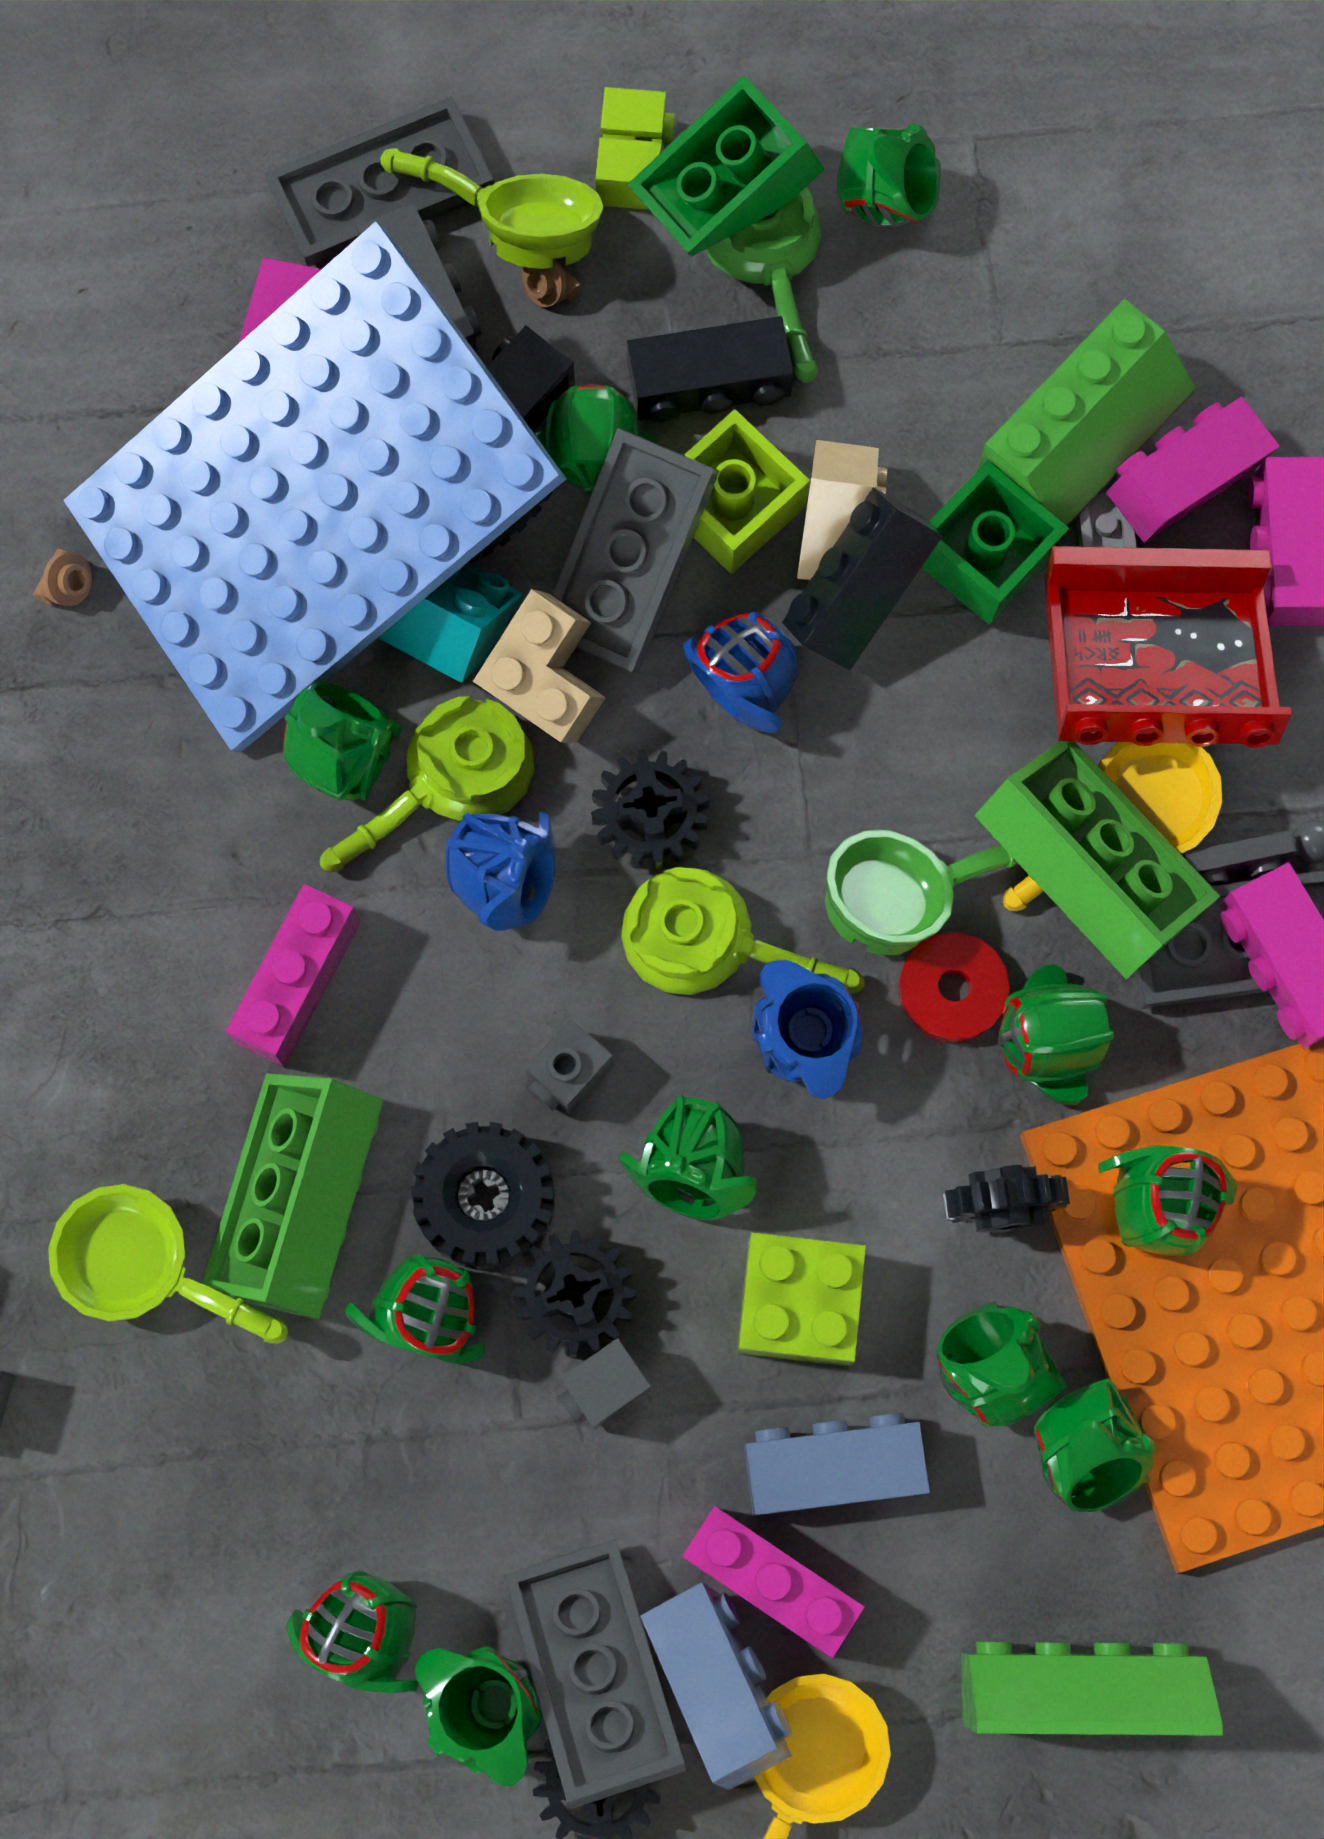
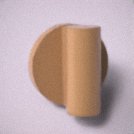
[522,258,583,307]
[32,549,92,606]

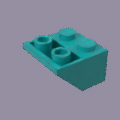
[378,563,524,683]

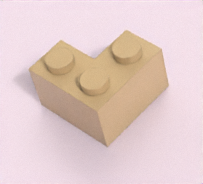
[797,440,888,580]
[473,589,606,742]

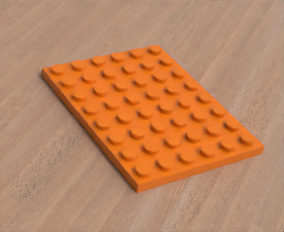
[1020,1040,1324,1573]

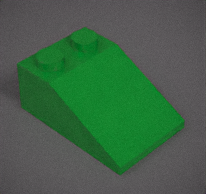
[627,75,825,257]

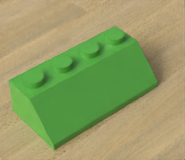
[977,298,1196,527]
[974,741,1220,979]
[202,1073,384,1319]
[961,1641,1223,1736]

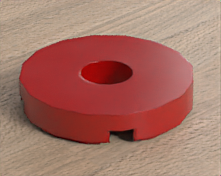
[898,932,1010,1043]

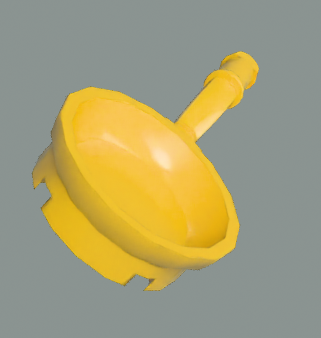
[1003,742,1223,912]
[754,1674,891,1839]

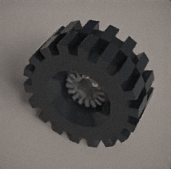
[411,1122,555,1270]

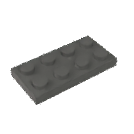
[264,96,494,267]
[552,428,720,672]
[1135,871,1324,1009]
[504,1539,686,1809]

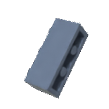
[744,1413,930,1516]
[640,1582,792,1790]

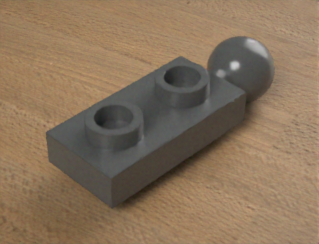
[1182,820,1324,886]

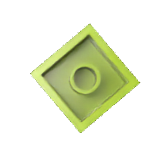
[684,409,810,574]
[737,1232,866,1367]

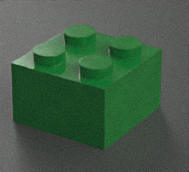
[921,460,1070,626]

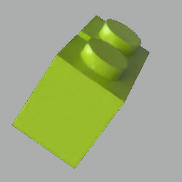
[595,87,675,210]

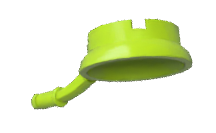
[380,148,603,269]
[320,696,535,873]
[621,867,865,995]
[48,1184,288,1344]

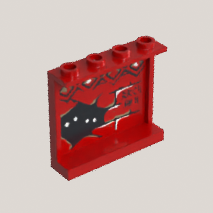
[1044,546,1292,748]

